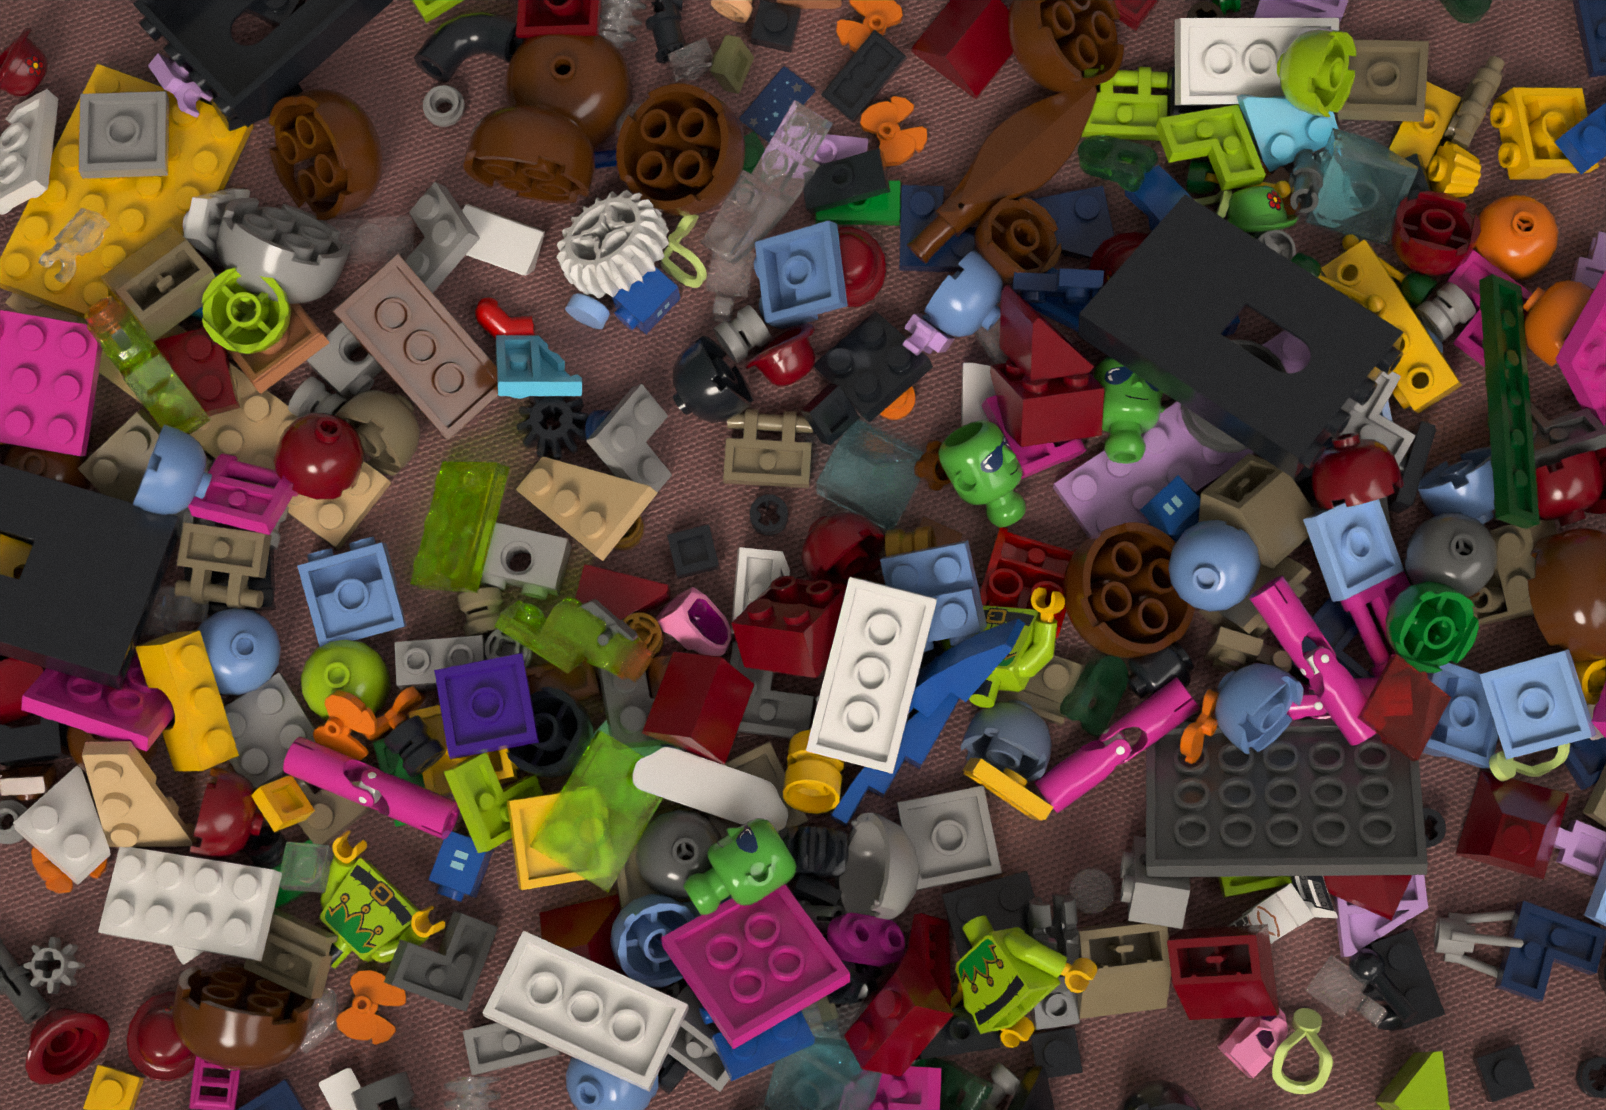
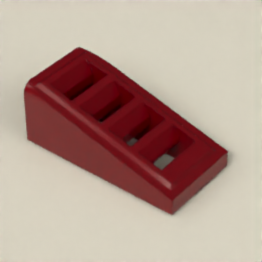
[908,913,951,1008]

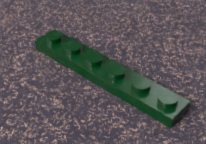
[1479,274,1540,529]

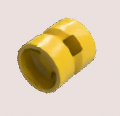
[783,730,844,814]

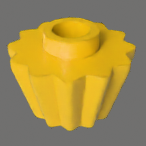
[1427,141,1481,198]

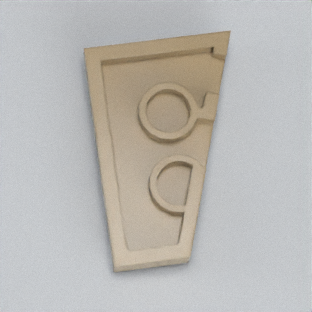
[516,457,658,561]
[82,741,197,848]

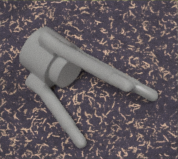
[1434,910,1524,978]

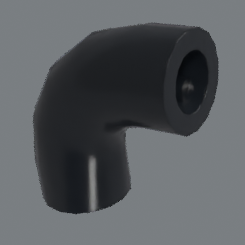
[414,12,527,82]

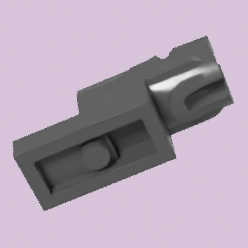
[1028,894,1080,1030]

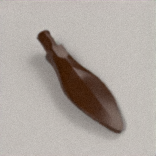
[907,86,1097,264]

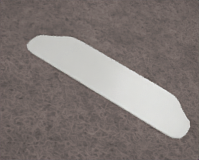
[633,747,788,832]

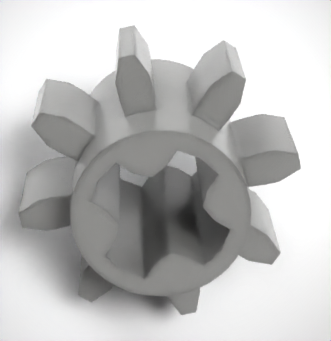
[23,937,85,994]

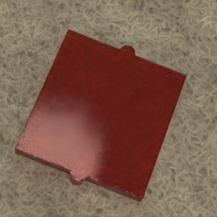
[1358,654,1451,761]

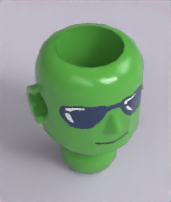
[1093,357,1165,464]
[938,420,1026,528]
[683,818,797,915]

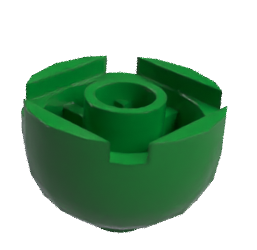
[1385,581,1479,673]

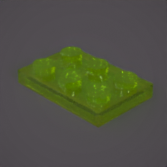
[410,461,510,593]
[530,730,663,892]

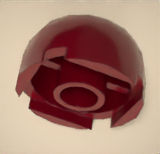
[1391,191,1481,275]
[273,413,364,500]
[1312,432,1404,509]
[1536,450,1604,527]
[801,511,885,585]
[190,766,264,857]

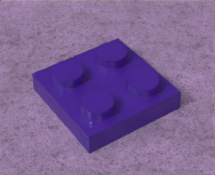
[434,653,539,759]

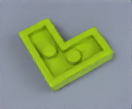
[1156,105,1266,191]
[444,753,543,853]

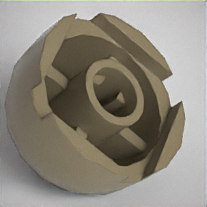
[335,390,420,475]

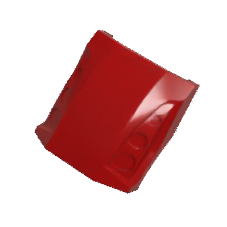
[980,527,1076,638]

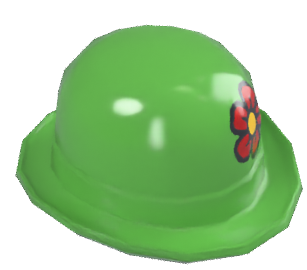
[1226,186,1299,232]

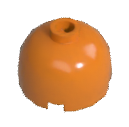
[1473,194,1559,281]
[1523,280,1594,367]

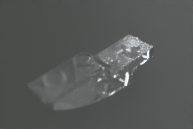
[701,100,833,265]

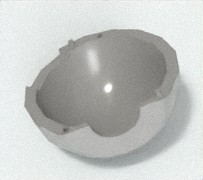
[835,813,920,920]

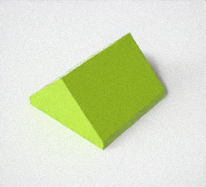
[1375,1051,1450,1110]

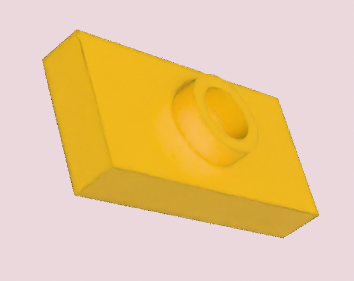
[1385,82,1461,170]
[962,757,1053,821]

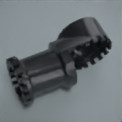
[645,0,692,64]

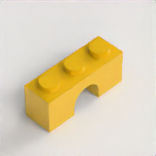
[135,630,239,771]

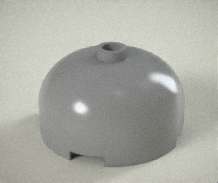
[216,198,350,304]

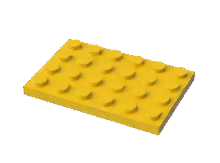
[0,64,254,342]

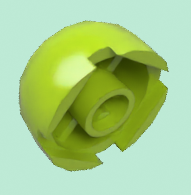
[1277,29,1356,117]
[202,268,291,354]
[301,640,391,722]

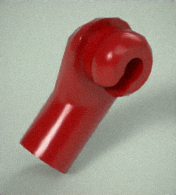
[475,297,535,339]

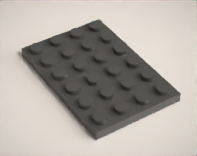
[1146,718,1428,877]

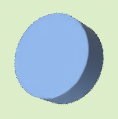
[565,293,610,329]

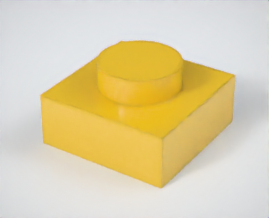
[251,775,315,832]
[83,1065,144,1110]

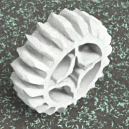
[556,190,669,299]

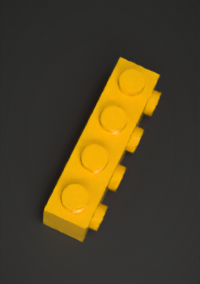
[1321,239,1463,414]

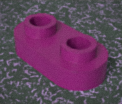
[827,912,905,967]

